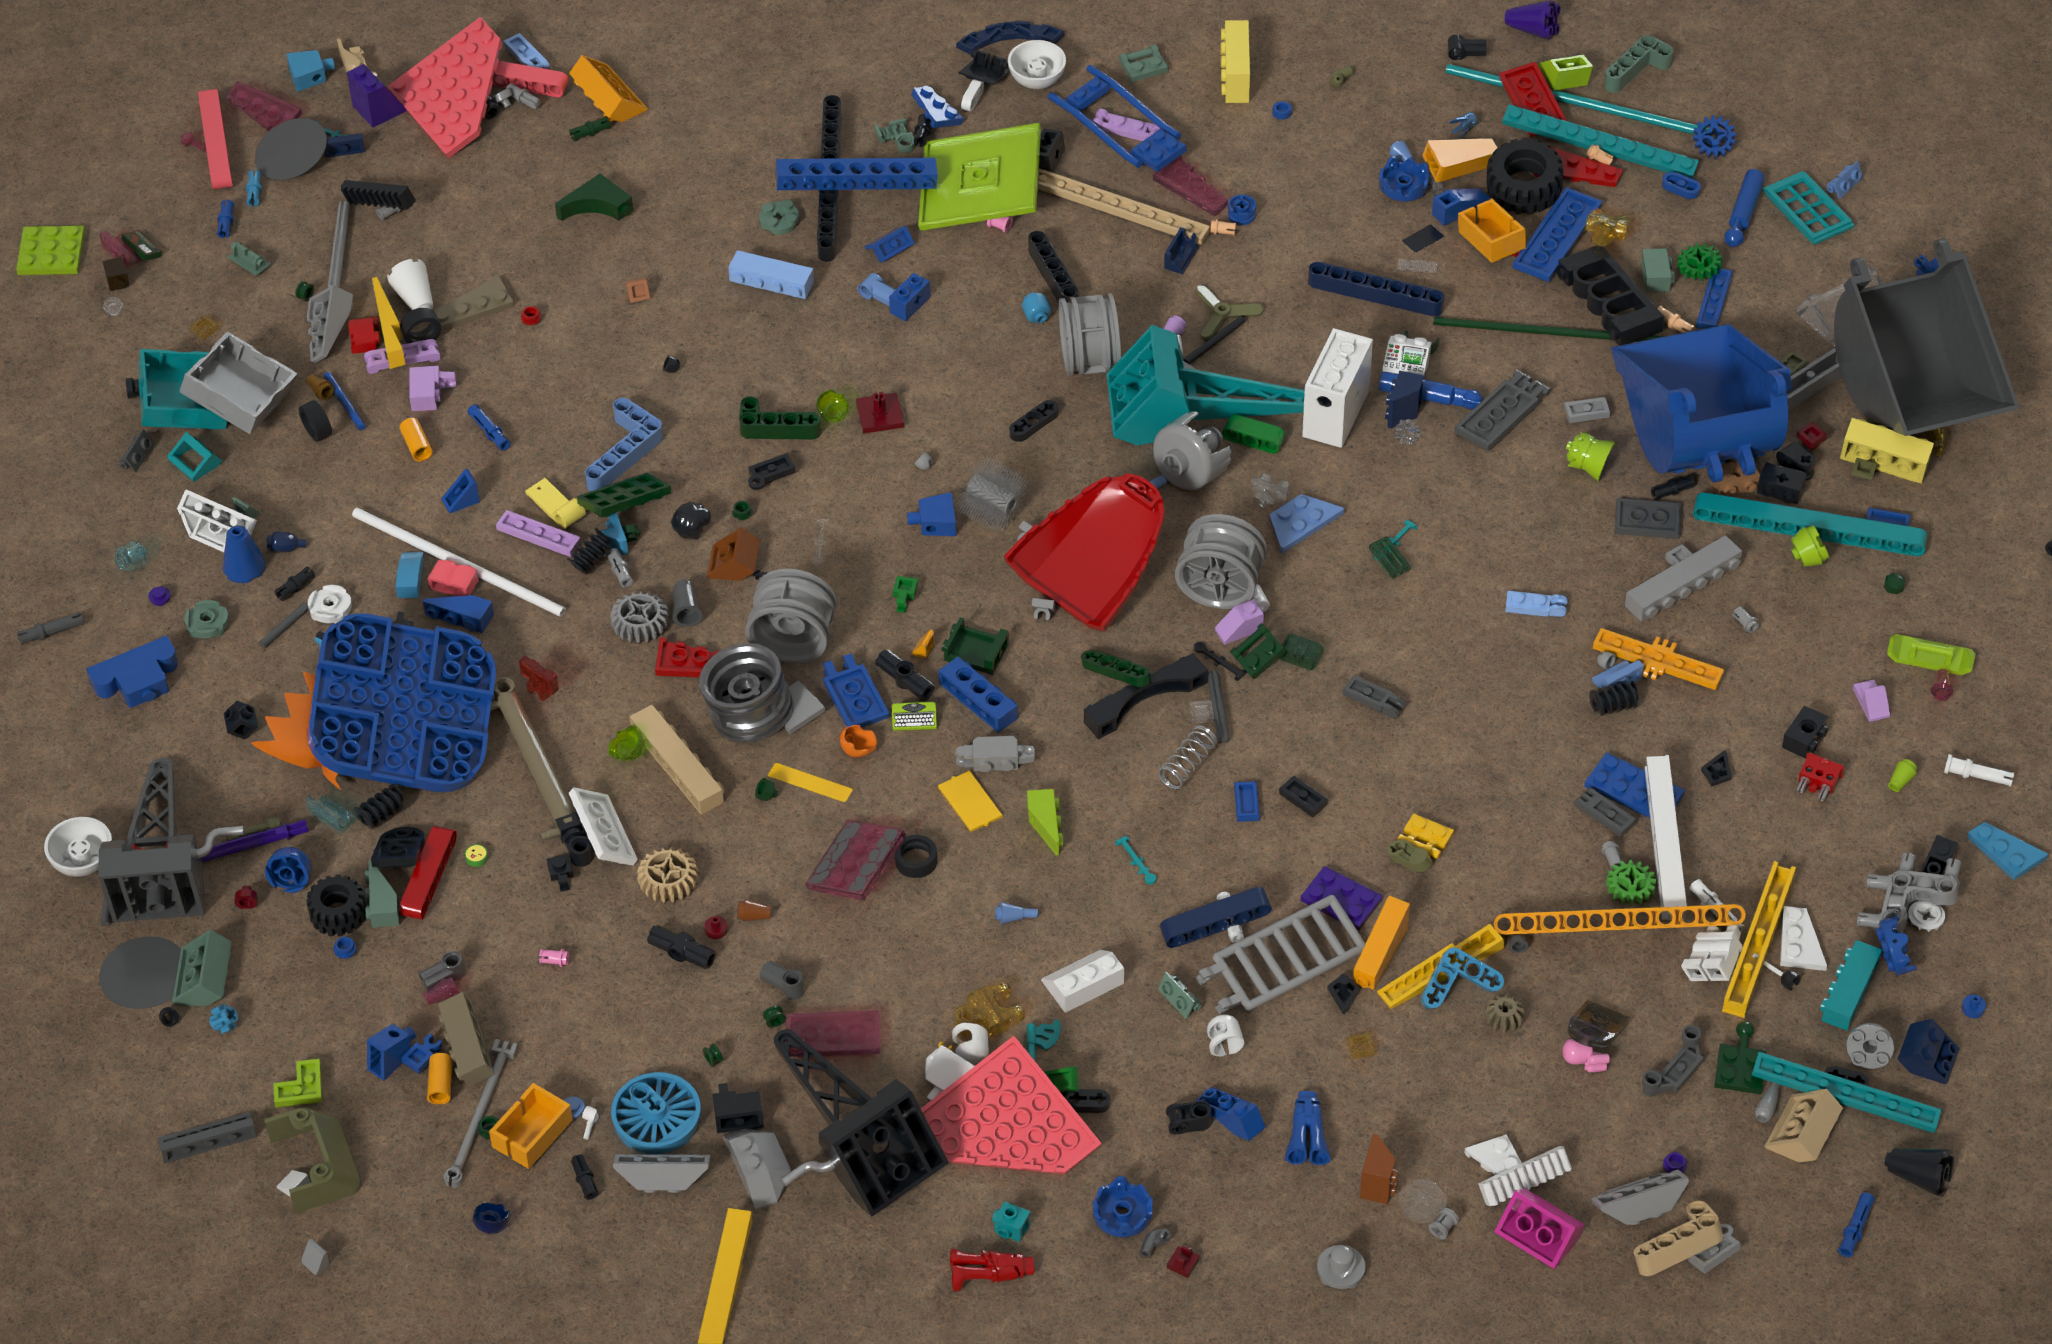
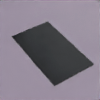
[1402,224,1445,253]

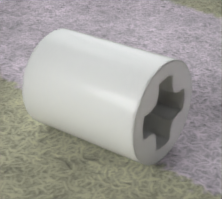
[1251,584,1270,612]

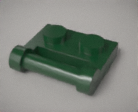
[1229,623,1287,679]

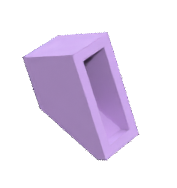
[1215,599,1264,645]

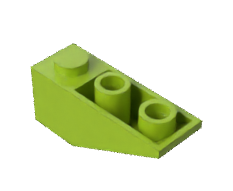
[1027,789,1063,855]

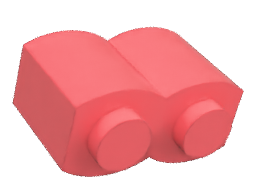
[427,560,479,597]

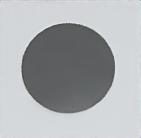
[255,118,327,180]
[99,937,181,1009]

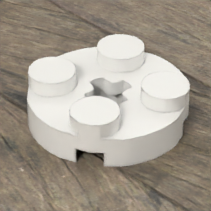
[308,585,352,623]

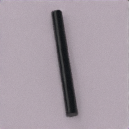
[1183,316,1245,365]

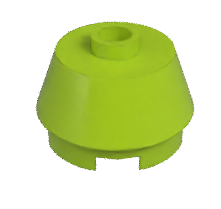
[1791,525,1830,567]

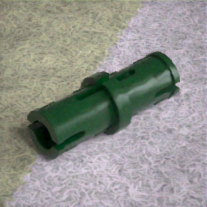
[569,116,610,141]

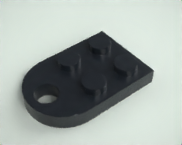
[371,827,425,869]

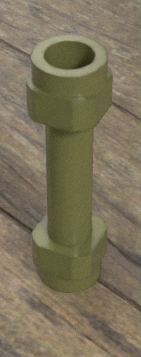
[226,816,280,841]

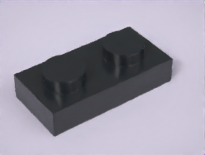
[1279,776,1328,817]

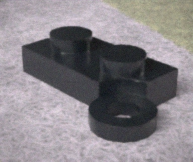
[748,453,796,490]

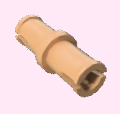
[1657,306,1695,333]

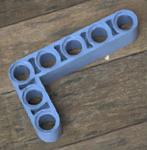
[585,398,663,491]

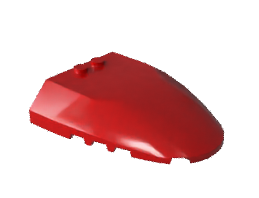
[1004,473,1165,631]

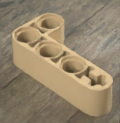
[1633,1201,1723,1276]

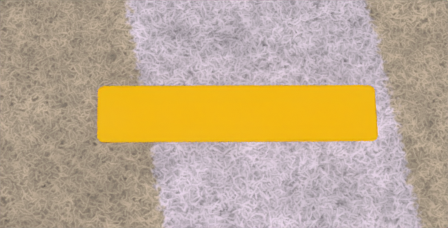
[768,763,853,802]

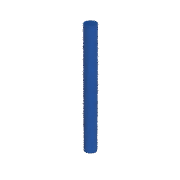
[324,372,366,431]

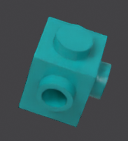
[992,1201,1031,1242]

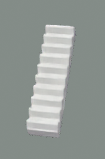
[1478,1146,1572,1206]

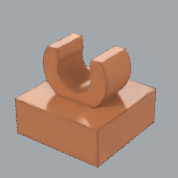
[625,277,650,303]

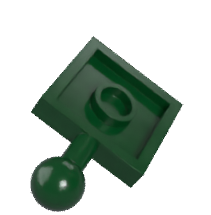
[1714,1021,1767,1095]

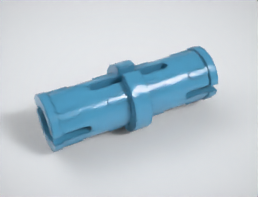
[246,170,262,206]

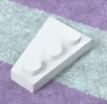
[1780,906,1827,971]

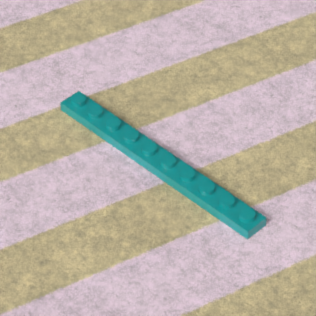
[1502,104,1699,179]

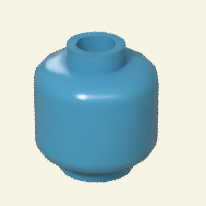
[1021,292,1051,323]

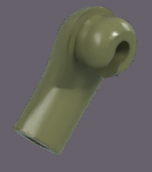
[1330,66,1353,87]

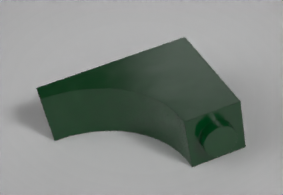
[555,174,633,221]

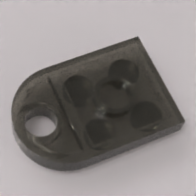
[1567,1000,1630,1048]

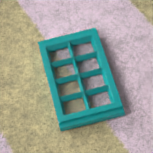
[1763,171,1855,245]

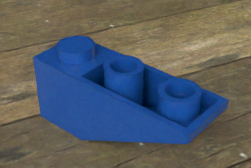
[1432,188,1491,226]
[423,595,494,633]
[1195,1087,1266,1141]

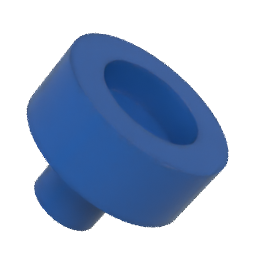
[1962,995,1986,1018]

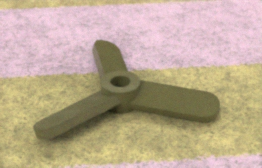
[1196,285,1263,340]

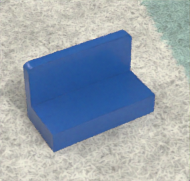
[865,225,915,262]

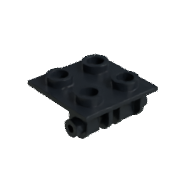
[958,49,1010,85]

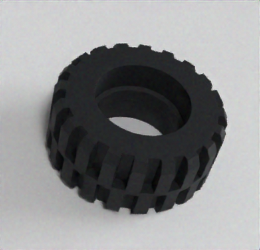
[1487,138,1563,215]

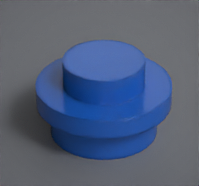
[333,937,357,959]

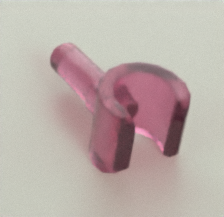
[180,132,206,152]

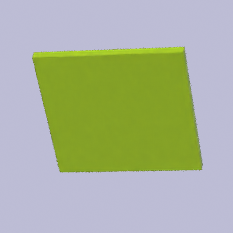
[918,123,1041,230]

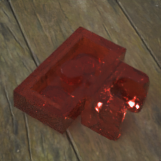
[519,655,559,702]

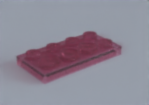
[786,1010,880,1057]

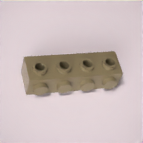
[438,992,495,1087]

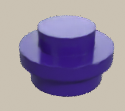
[148,586,171,606]
[1663,1152,1687,1173]

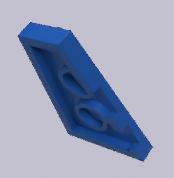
[911,86,964,128]

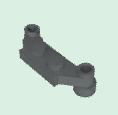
[1642,1025,1704,1097]

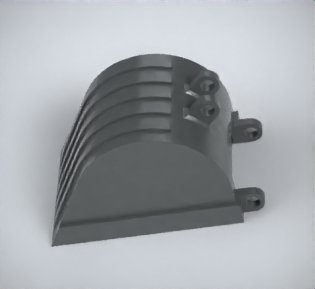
[1834,238,2020,436]

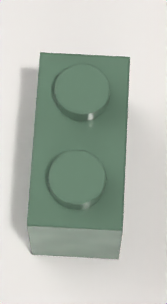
[1641,248,1674,292]

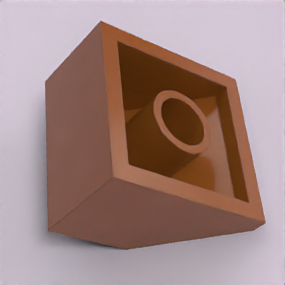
[707,527,760,581]
[1360,1134,1398,1204]

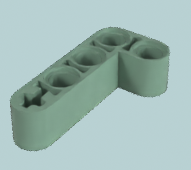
[1604,35,1673,93]

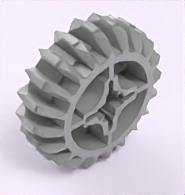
[610,591,669,644]

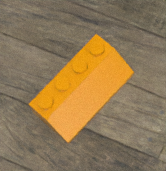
[569,55,648,122]

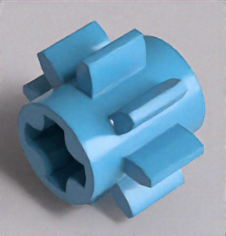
[209,1003,238,1034]

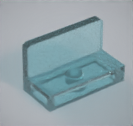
[306,795,357,835]

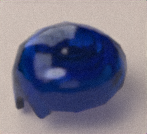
[472,1202,510,1234]

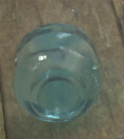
[114,541,147,572]

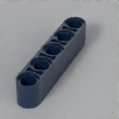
[1160,887,1272,948]

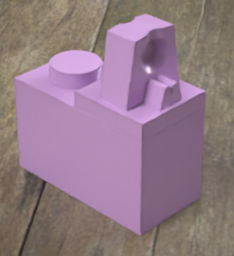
[409,366,456,411]

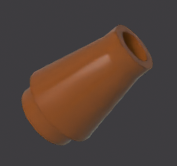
[737,899,771,922]

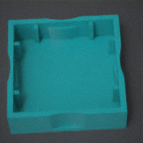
[138,349,227,430]

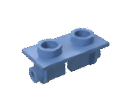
[1826,161,1863,199]

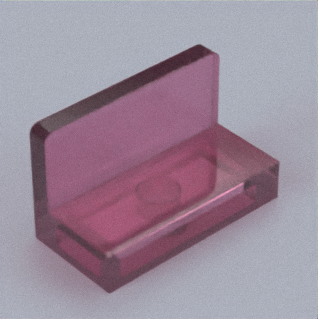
[99,230,142,268]

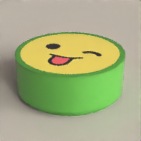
[465,844,488,867]

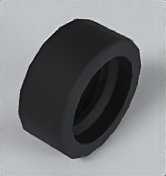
[400,308,442,343]
[298,400,332,442]
[895,835,938,878]

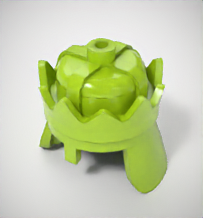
[1566,432,1616,481]

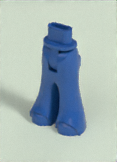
[1285,1091,1331,1165]

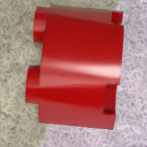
[348,316,380,354]

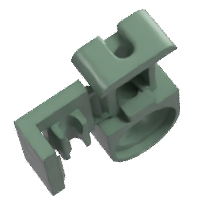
[874,119,915,153]

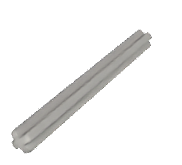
[328,201,350,287]

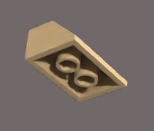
[1765,1089,1843,1163]

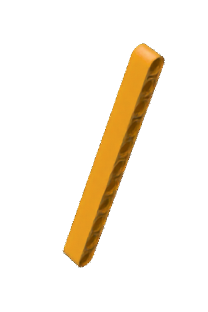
[1493,904,1746,934]

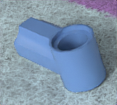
[857,273,896,306]

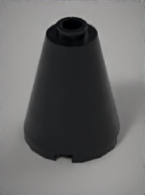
[1884,1149,1954,1197]

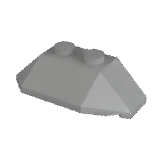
[722,1129,791,1211]
[613,1154,710,1193]
[1591,1170,1689,1225]

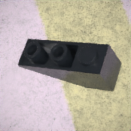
[1921,835,1960,875]

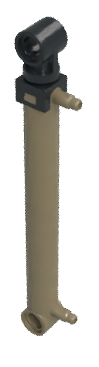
[490,677,593,867]

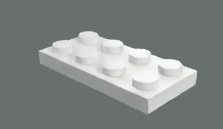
[569,787,638,866]

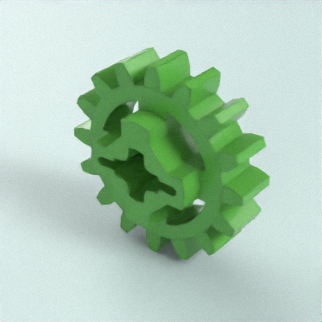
[1606,860,1656,906]

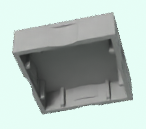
[179,331,298,434]

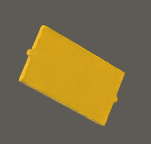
[938,771,1002,832]

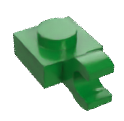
[893,576,918,613]

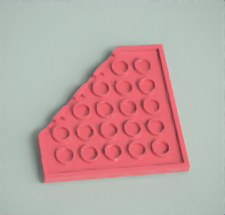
[387,17,503,158]
[921,1036,1102,1174]

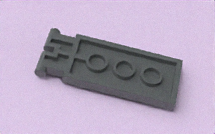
[1454,370,1551,451]

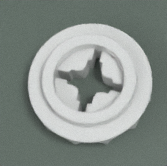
[1908,900,1945,933]

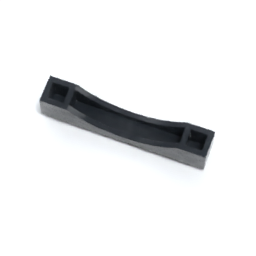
[1084,653,1208,740]

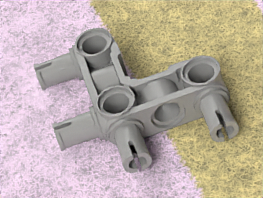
[1857,853,1962,933]

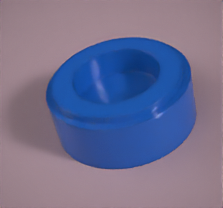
[1272,101,1292,120]

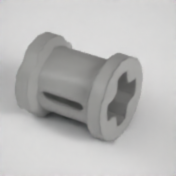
[1428,1208,1459,1240]

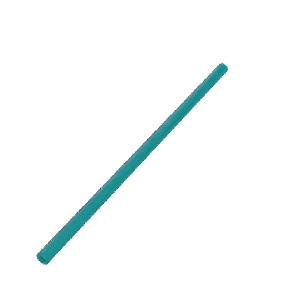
[1446,64,1709,135]

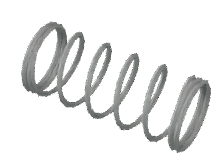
[1158,725,1217,789]

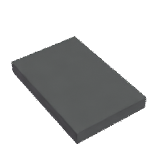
[1615,498,1681,539]

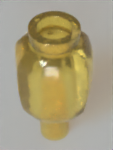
[1926,427,1947,457]

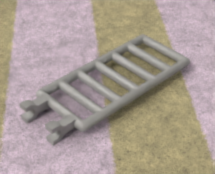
[1196,895,1366,1015]

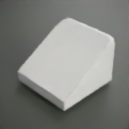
[277,1170,310,1197]

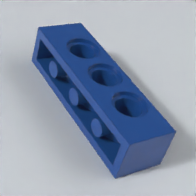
[939,657,1018,733]

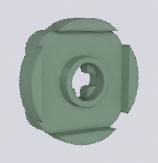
[759,200,800,235]
[184,600,229,638]

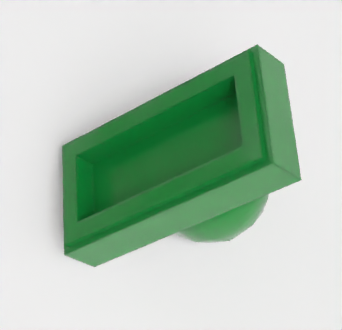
[1043,1066,1078,1095]

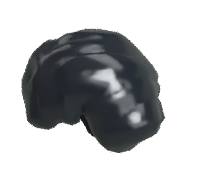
[671,502,711,540]

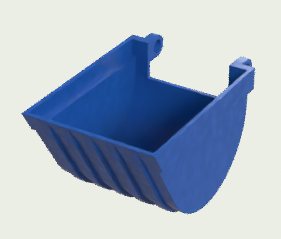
[1611,324,1792,483]

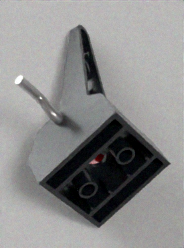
[774,1029,949,1217]

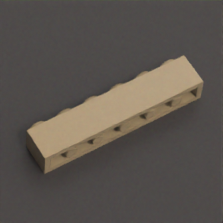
[630,705,724,815]

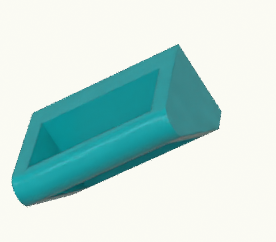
[167,432,223,482]

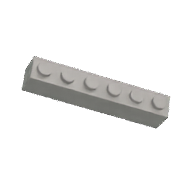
[1625,535,1742,622]

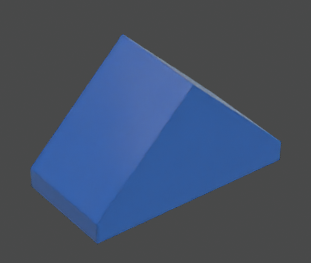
[441,468,480,513]

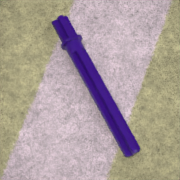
[201,819,309,862]

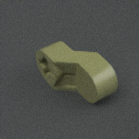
[1386,840,1432,872]

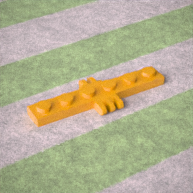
[1592,628,1724,690]

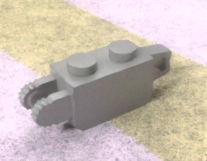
[955,736,1035,772]

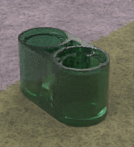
[1279,634,1324,670]

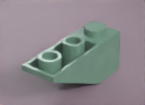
[365,860,400,928]

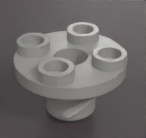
[1847,1023,1894,1069]
[1317,1245,1365,1289]

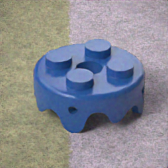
[1379,156,1429,202]
[1875,915,1917,976]
[1093,1176,1153,1237]

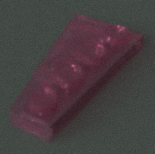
[227,81,303,132]
[1153,155,1228,216]

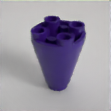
[1505,0,1561,40]

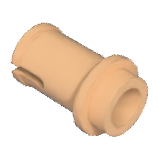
[1587,145,1614,165]
[1210,219,1236,236]

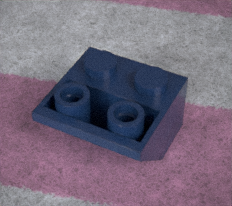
[1385,371,1424,429]
[1897,1019,1959,1084]

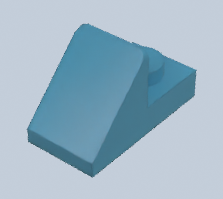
[601,512,628,555]

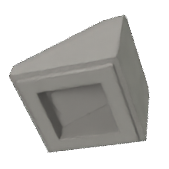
[301,1239,330,1275]

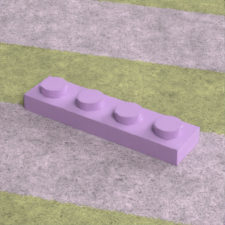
[496,510,581,557]

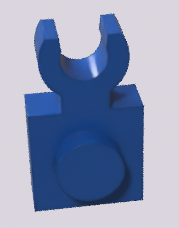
[401,1034,443,1074]

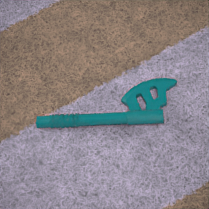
[1026,1019,1061,1061]

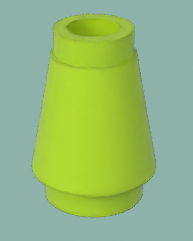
[1888,759,1917,792]

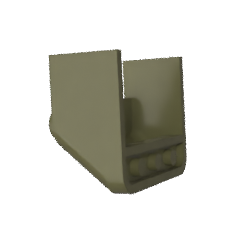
[264,1108,361,1214]

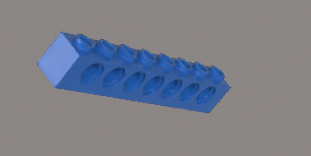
[775,158,938,190]

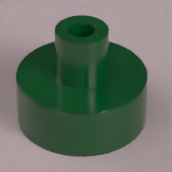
[755,778,778,802]

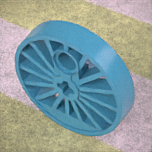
[611,1072,701,1154]

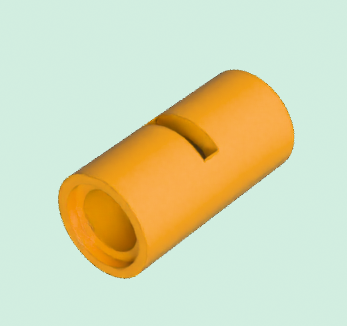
[399,418,432,462]
[427,1053,453,1104]

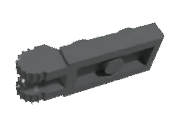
[1343,675,1407,719]

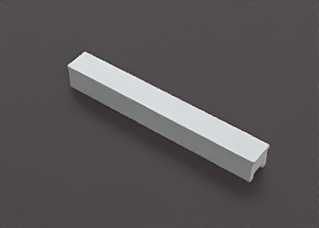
[1644,755,1687,921]

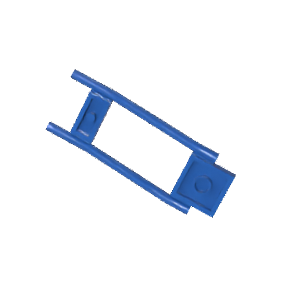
[1048,65,1187,172]

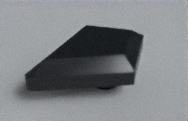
[1701,751,1732,787]
[1327,973,1360,1014]

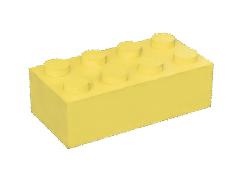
[1221,20,1250,103]
[1840,418,1934,484]

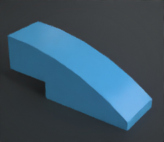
[396,552,424,598]

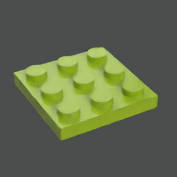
[16,226,85,275]

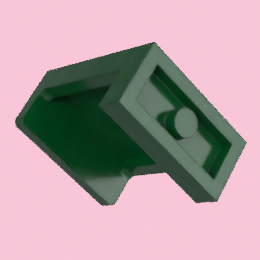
[942,617,1009,675]

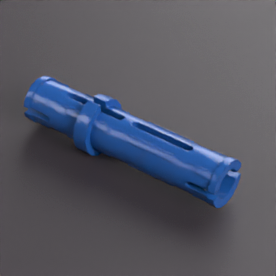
[467,404,511,451]
[1838,1192,1875,1257]

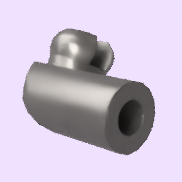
[1139,1229,1171,1258]

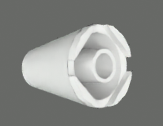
[387,259,434,310]

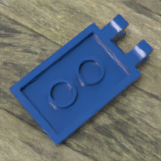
[823,653,889,728]

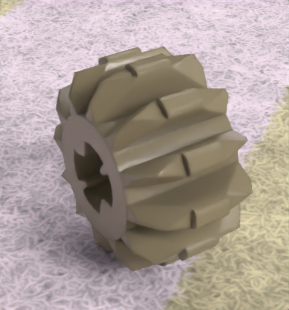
[1485,994,1525,1034]

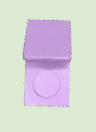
[1853,680,1890,722]

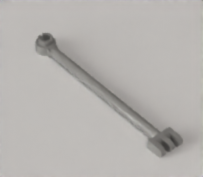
[444,1039,519,1188]

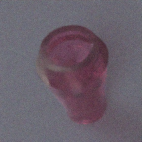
[1931,669,1953,701]
[423,977,459,1005]

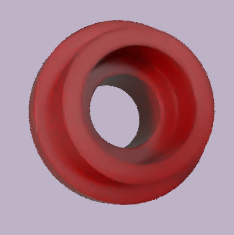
[521,306,541,325]

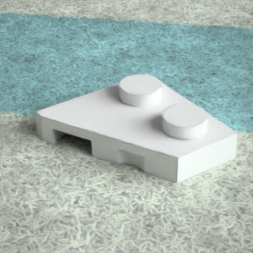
[1464,1134,1522,1175]

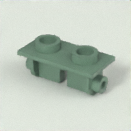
[228,242,271,276]
[1158,972,1202,1019]

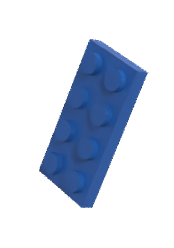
[1584,752,1685,818]

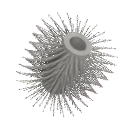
[956,456,1029,532]

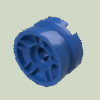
[1228,194,1256,225]

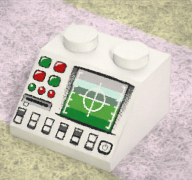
[1383,334,1432,375]

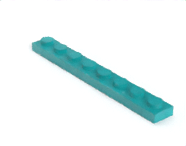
[1752,1052,1941,1133]

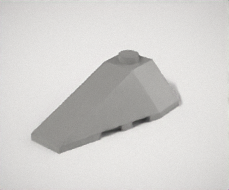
[307,285,353,364]

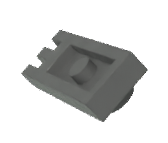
[1574,788,1636,837]

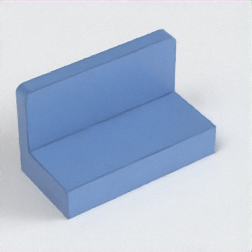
[1592,660,1644,689]

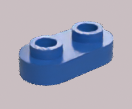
[1662,172,1701,199]

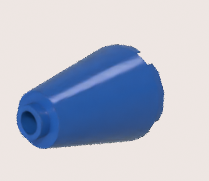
[222,526,266,583]

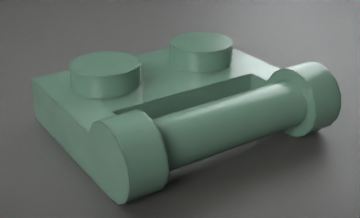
[1118,44,1168,82]

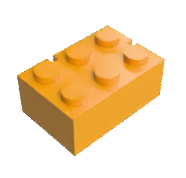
[1458,199,1526,263]
[489,1083,573,1169]

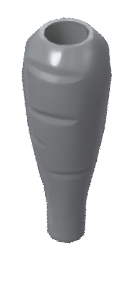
[1755,1082,1781,1123]

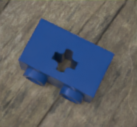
[889,273,931,321]

